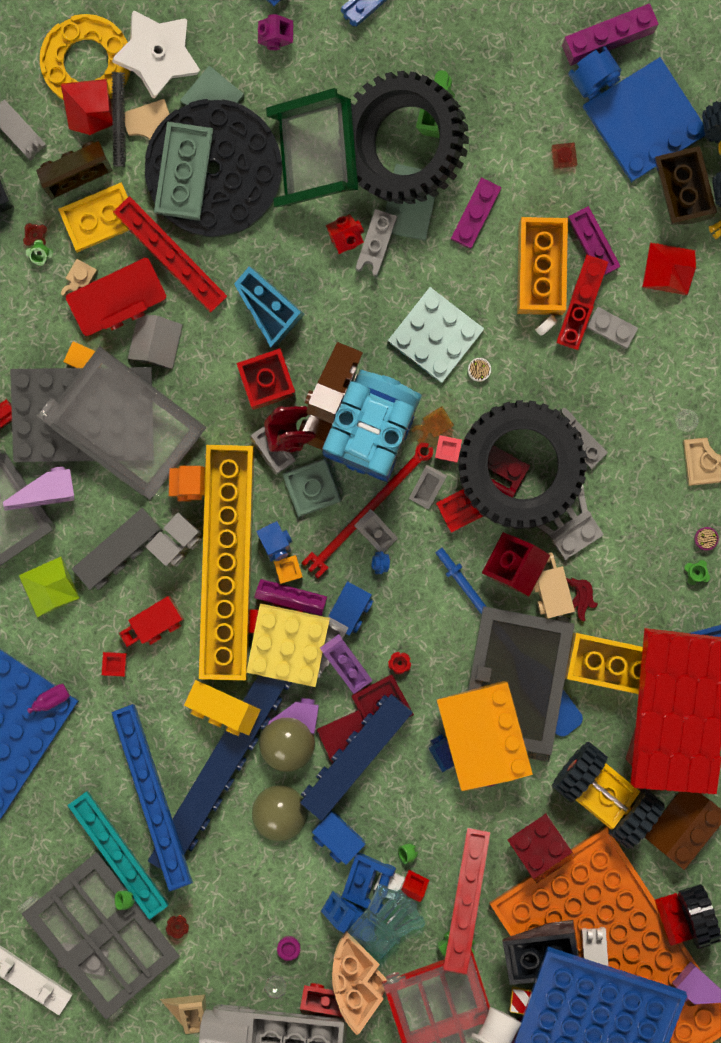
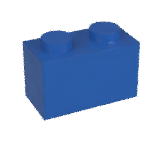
[329,581,373,636]
[312,809,365,865]

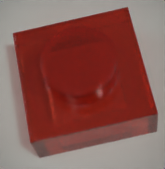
[551,142,577,169]

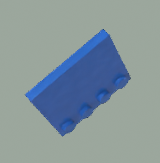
[583,57,705,183]

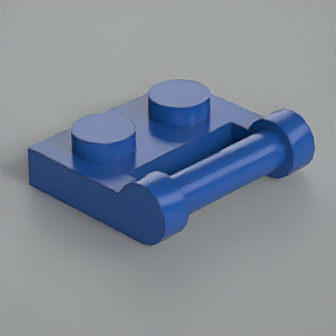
[342,852,396,913]

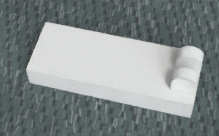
[581,927,608,966]

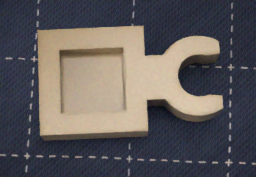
[61,259,98,297]

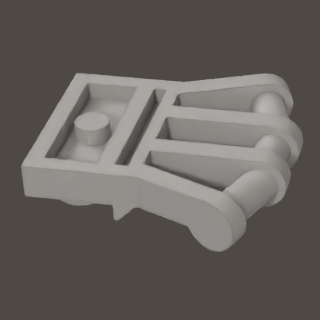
[537,484,604,560]

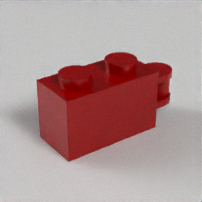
[118,596,185,647]

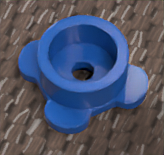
[372,551,390,575]

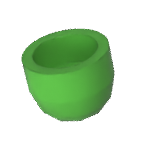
[398,843,418,864]
[115,890,135,910]

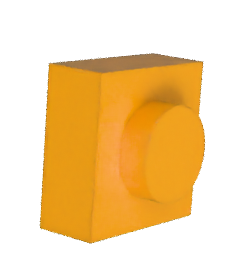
[274,555,303,584]

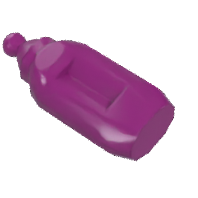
[27,683,70,713]

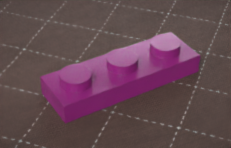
[450,177,502,250]
[568,206,621,276]

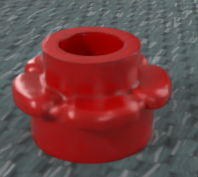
[388,652,411,675]

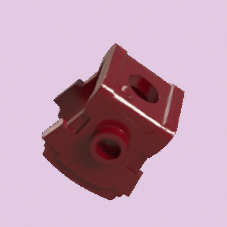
[264,406,316,453]

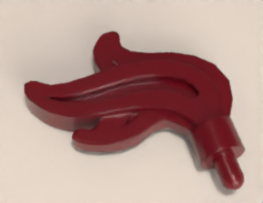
[566,577,598,622]

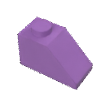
[268,697,319,733]
[672,961,721,1004]

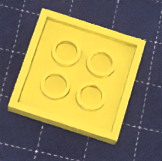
[246,604,330,687]

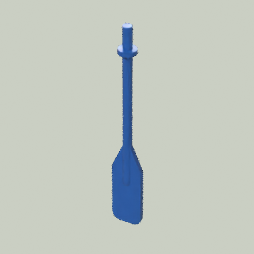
[435,547,583,736]

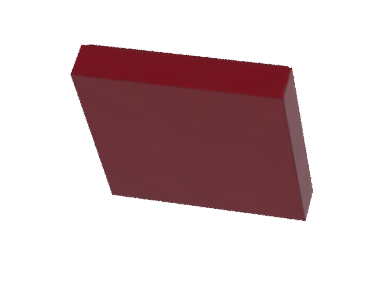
[351,674,414,719]
[317,710,364,764]

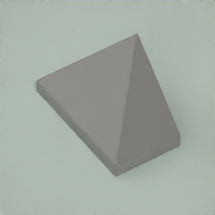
[409,465,447,509]

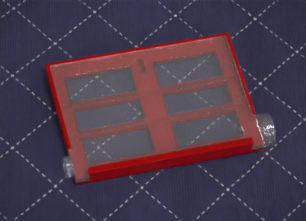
[382,950,490,1043]

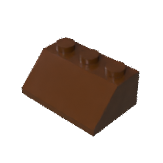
[644,792,721,870]

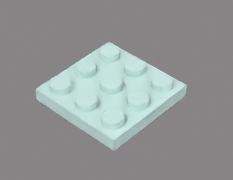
[388,287,484,384]

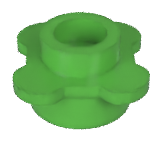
[26,240,53,266]
[684,560,710,585]

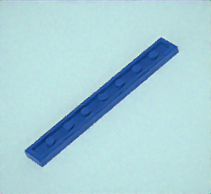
[111,704,193,892]

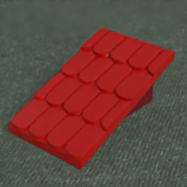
[625,628,721,794]

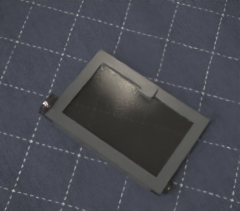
[467,606,575,762]

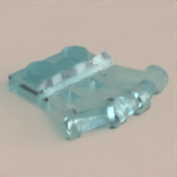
[348,884,425,960]

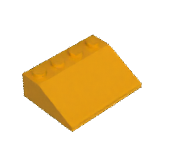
[437,681,533,791]

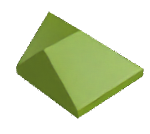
[19,556,80,617]

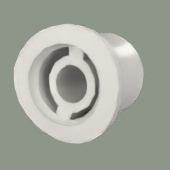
[471,1007,522,1043]

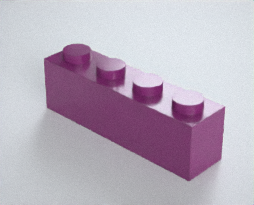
[562,3,659,66]

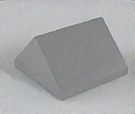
[128,315,183,369]

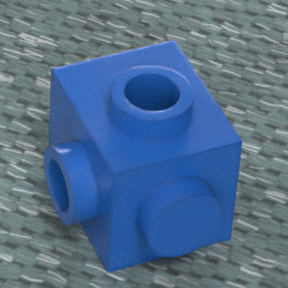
[256,521,292,561]

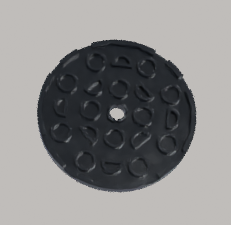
[144,99,282,237]

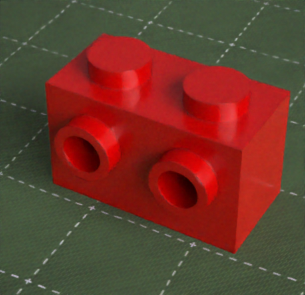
[300,983,344,1018]

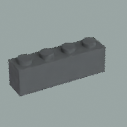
[72,508,163,590]

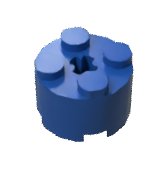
[568,47,622,100]

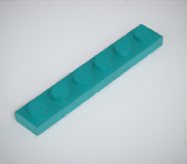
[67,791,169,920]

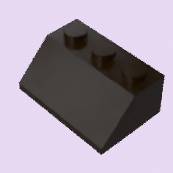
[36,141,113,200]
[654,146,717,225]

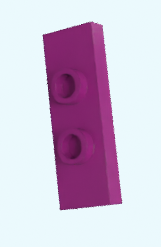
[254,579,327,616]

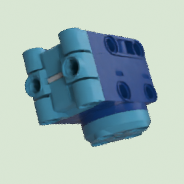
[322,369,422,483]

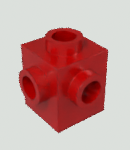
[325,214,364,254]

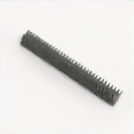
[112,72,126,167]

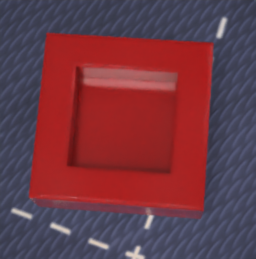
[101,652,127,677]
[399,870,430,902]

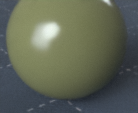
[259,718,315,772]
[252,785,307,841]

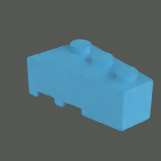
[234,267,305,349]

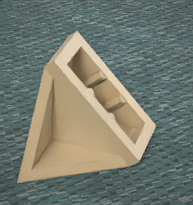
[160,995,206,1034]

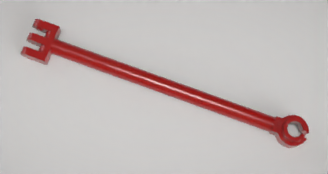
[301,443,433,579]

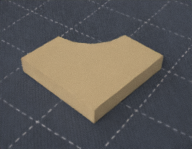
[123,99,169,140]
[683,438,721,486]

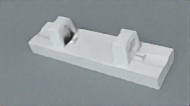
[0,946,73,1015]

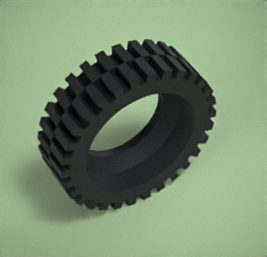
[338,71,469,204]
[458,400,587,529]

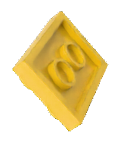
[58,182,129,253]

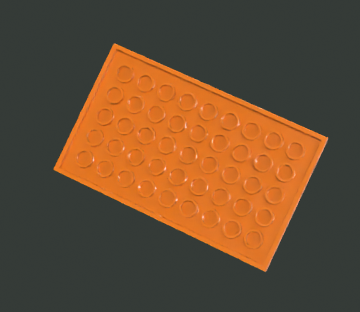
[490,826,721,1043]

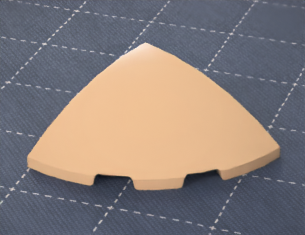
[332,931,387,1035]

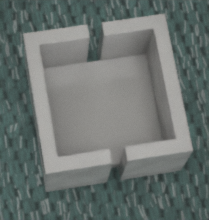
[146,513,202,567]

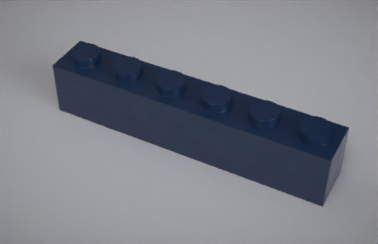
[300,694,413,821]

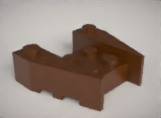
[299,342,363,450]

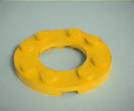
[40,14,131,100]

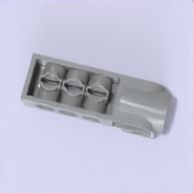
[199,1004,348,1043]

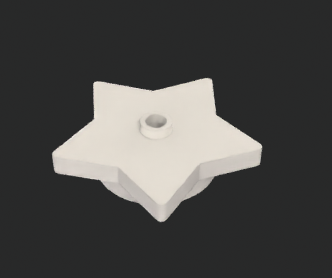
[112,11,200,98]

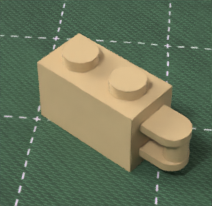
[533,552,575,618]

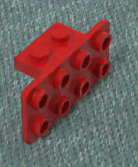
[66,258,166,336]

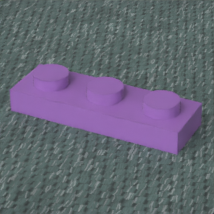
[320,634,373,694]

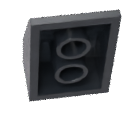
[502,920,579,985]

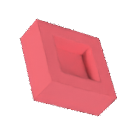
[435,435,462,463]

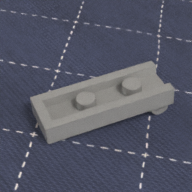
[0,99,47,161]

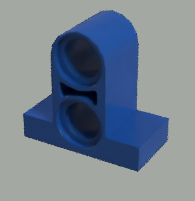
[321,891,377,940]

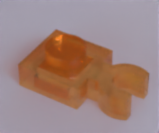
[411,406,454,444]

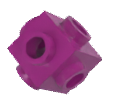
[258,14,294,51]

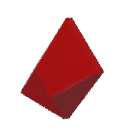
[61,79,113,135]
[642,242,696,295]

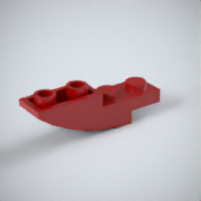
[556,254,608,350]

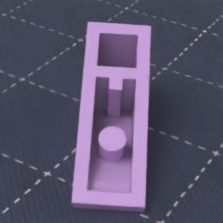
[3,467,74,511]

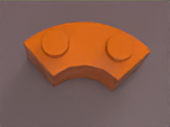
[169,466,206,502]

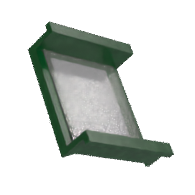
[266,88,358,208]

